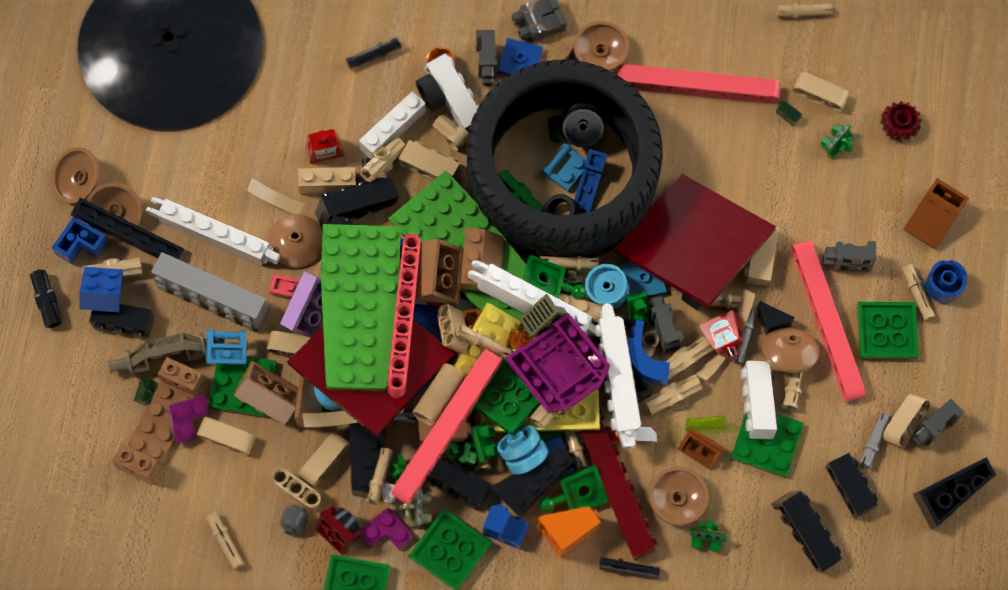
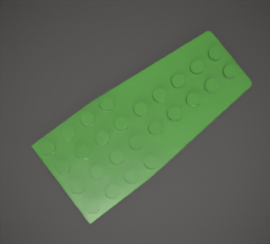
[388,170,526,335]
[321,224,401,391]

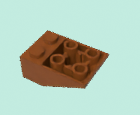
[904,178,969,250]

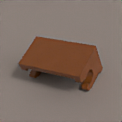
[678,427,724,470]

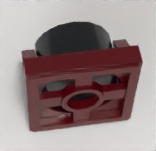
[315,506,361,556]

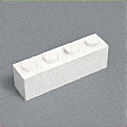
[424,54,479,130]
[359,91,426,159]
[741,361,777,439]

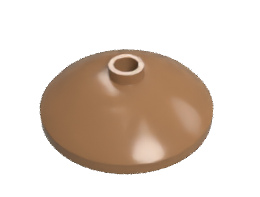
[574,21,629,71]
[52,147,99,204]
[87,182,143,239]
[267,214,323,269]
[761,327,820,373]
[649,466,708,525]

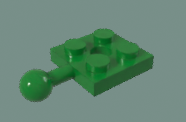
[523,255,586,300]
[539,465,609,513]

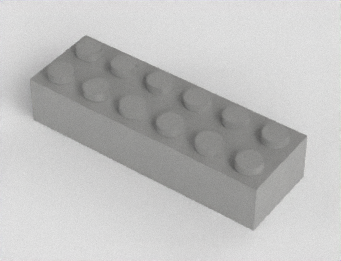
[151,252,269,330]

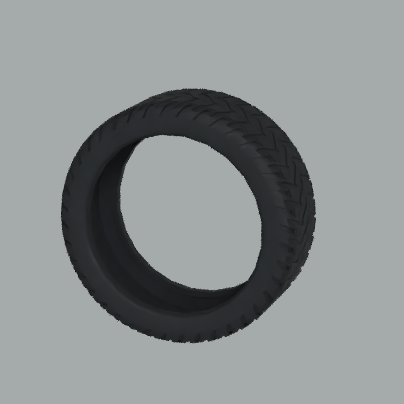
[466,60,663,258]

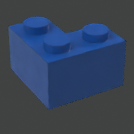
[52,217,109,265]
[483,504,529,550]

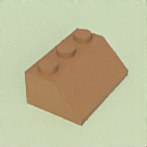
[461,228,504,292]
[415,238,464,305]
[234,361,298,425]
[295,375,326,430]

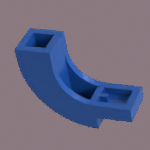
[626,320,670,386]

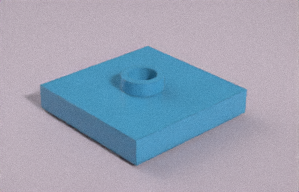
[621,262,667,298]

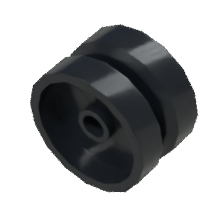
[563,100,604,148]

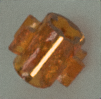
[508,326,533,350]

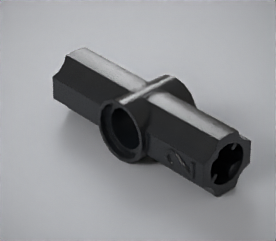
[29,269,62,328]

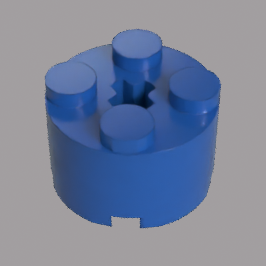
[924,260,967,304]

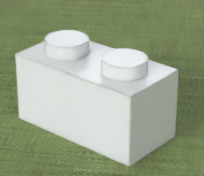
[382,483,396,504]

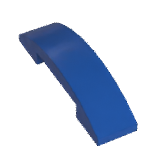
[569,149,608,215]

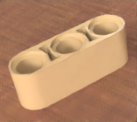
[793,72,849,112]
[438,303,469,354]
[267,331,310,357]
[883,394,930,447]
[196,417,256,456]
[298,431,350,487]
[271,468,322,512]

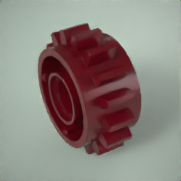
[880,101,922,142]

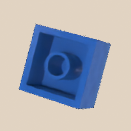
[79,267,123,312]

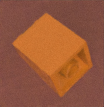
[537,506,601,558]

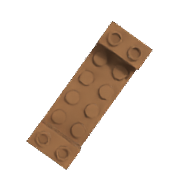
[112,357,205,485]

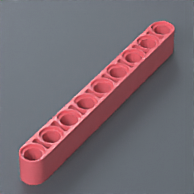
[616,64,781,103]
[388,234,421,398]
[791,240,866,402]
[391,349,503,505]

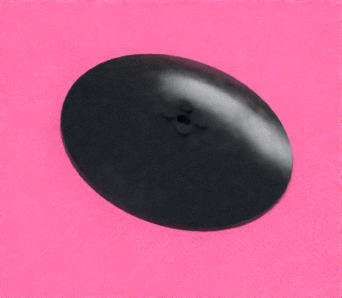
[77,0,263,131]

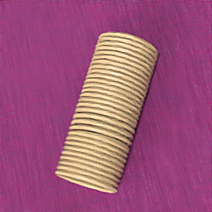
[413,364,465,426]

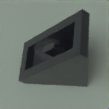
[756,301,795,334]

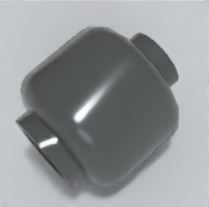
[280,505,309,536]

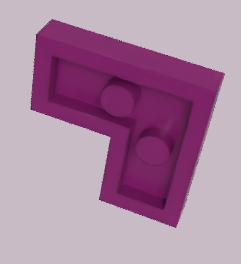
[166,395,210,444]
[360,507,414,550]

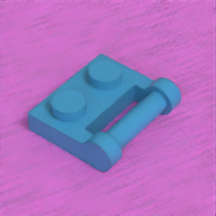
[541,143,586,192]
[206,329,246,365]

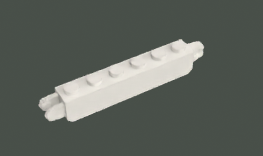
[145,197,281,265]
[468,261,596,337]
[595,303,641,449]

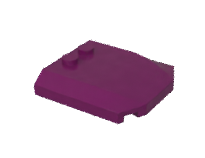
[505,313,611,413]

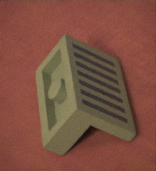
[519,294,567,338]

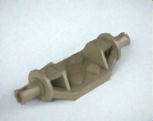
[108,333,225,376]

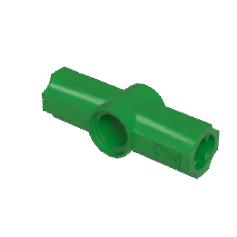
[498,169,543,211]

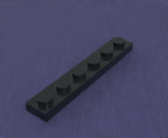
[71,197,184,260]

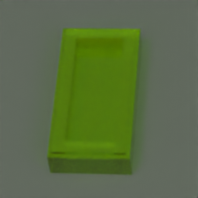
[684,416,726,431]

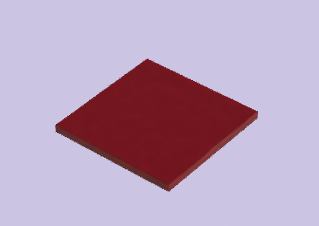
[615,174,776,308]
[287,313,455,436]

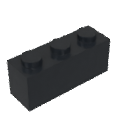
[89,304,154,338]
[825,453,878,519]

